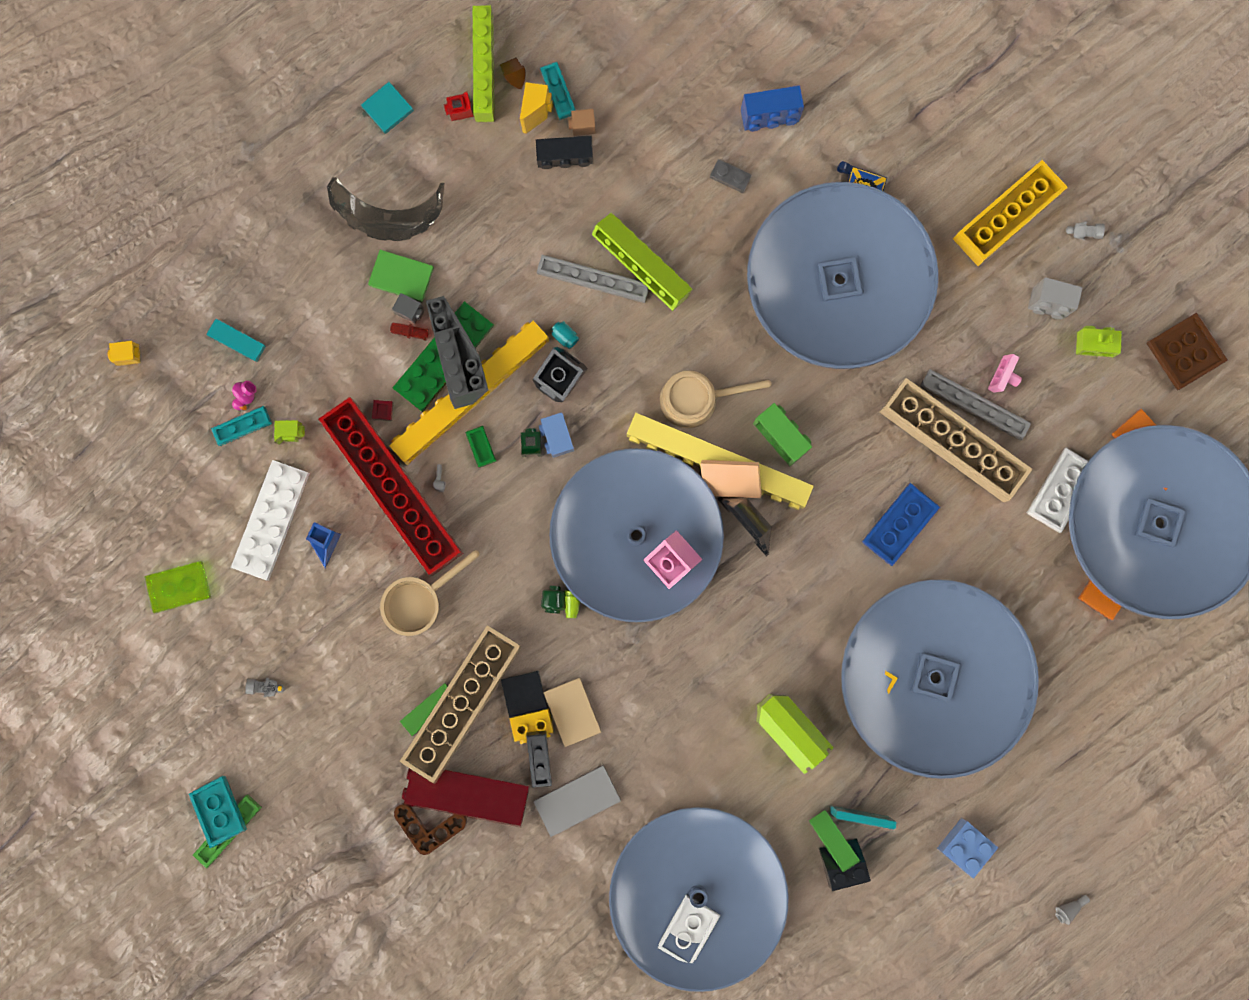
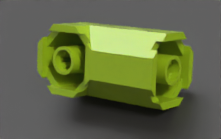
[757,694,834,774]

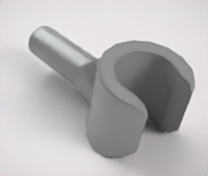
[433,464,446,492]

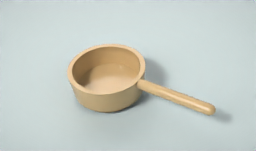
[660,371,772,428]
[380,550,480,636]

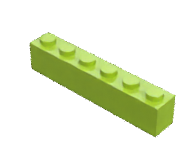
[472,5,494,122]
[592,213,693,311]

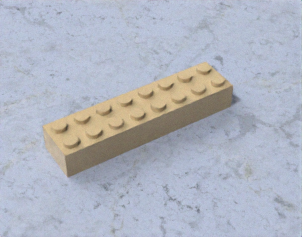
[880,378,1032,502]
[400,625,521,784]

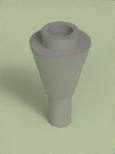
[1055,895,1090,925]

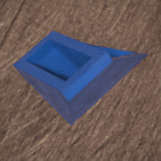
[306,522,341,568]

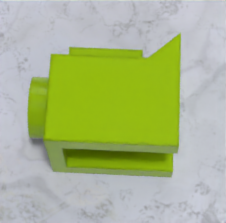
[274,420,305,445]

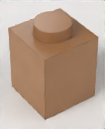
[568,109,596,136]

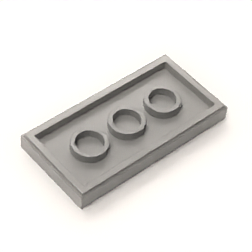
[533,765,621,837]

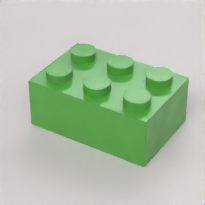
[753,403,812,467]

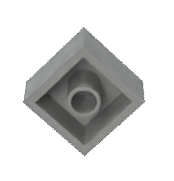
[1028,277,1083,319]

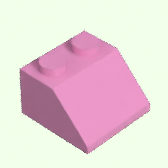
[644,530,703,589]

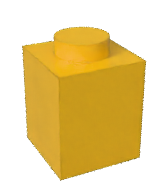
[107,341,141,366]

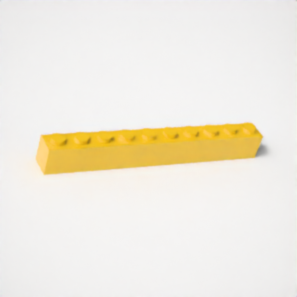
[390,320,549,465]

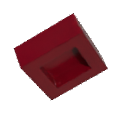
[372,400,394,421]

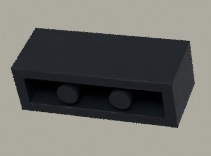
[535,136,594,169]

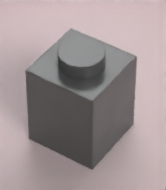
[392,293,424,324]

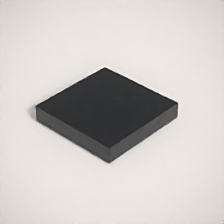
[501,670,547,718]

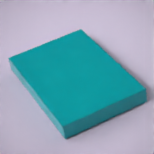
[188,776,247,848]
[830,805,897,829]

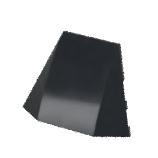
[717,496,772,557]

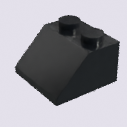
[819,838,871,891]

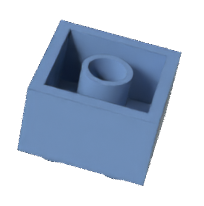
[937,818,998,879]

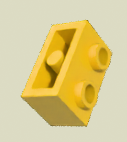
[509,708,554,744]

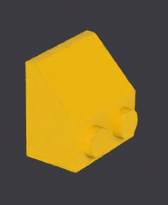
[520,82,553,134]

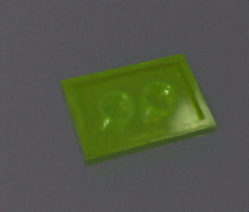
[144,561,211,613]

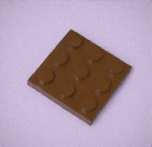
[1146,313,1228,391]

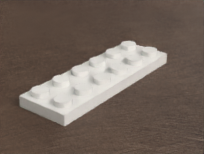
[231,460,310,581]

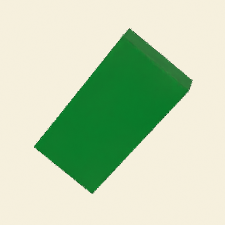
[465,426,497,468]

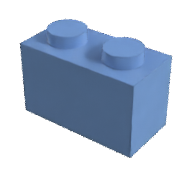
[538,413,574,458]

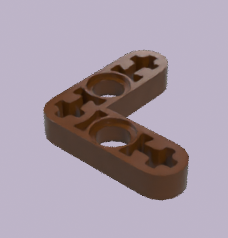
[394,803,467,855]

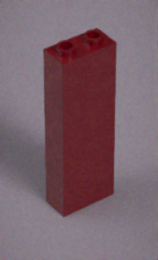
[402,768,529,828]

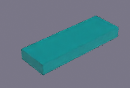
[540,62,576,120]
[206,319,266,362]
[211,406,272,446]

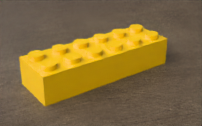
[953,160,1068,266]

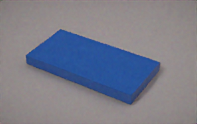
[862,483,940,566]

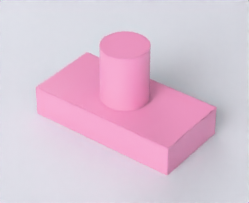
[988,354,1022,393]

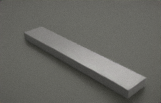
[537,255,649,303]
[920,369,1031,441]

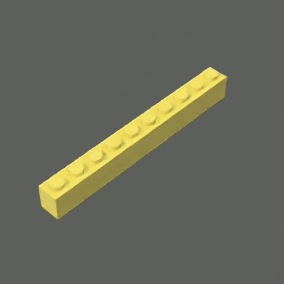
[627,413,813,510]

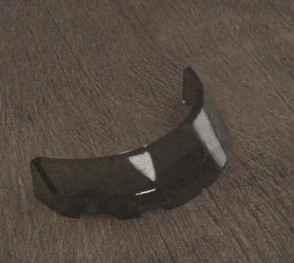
[327,177,445,241]

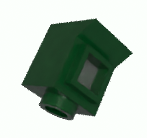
[521,428,542,457]

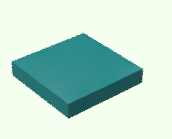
[361,82,414,134]

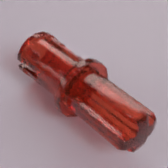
[390,322,429,341]

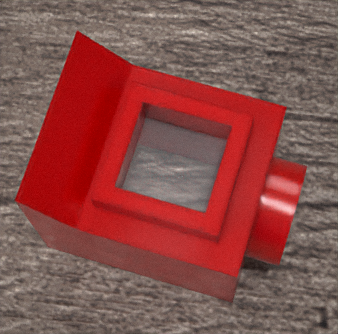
[444,91,474,121]

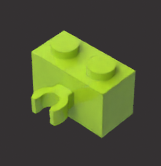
[1076,326,1122,357]

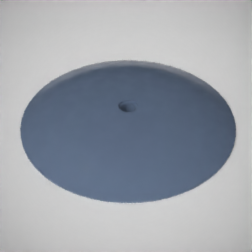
[549,448,724,622]
[609,807,788,992]

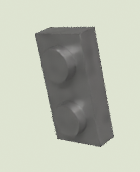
[710,159,752,193]

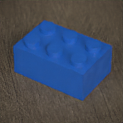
[741,85,804,132]

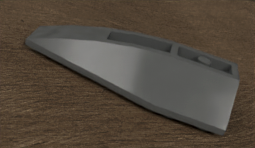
[426,296,488,409]

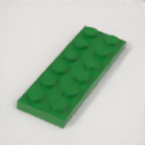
[392,301,494,413]

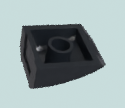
[533,346,588,402]

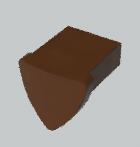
[500,57,526,89]

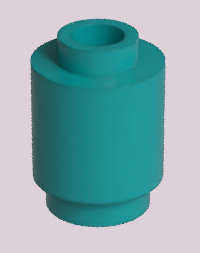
[551,321,579,349]

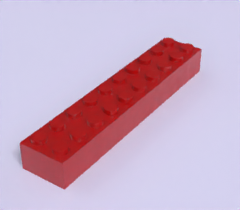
[318,397,464,576]

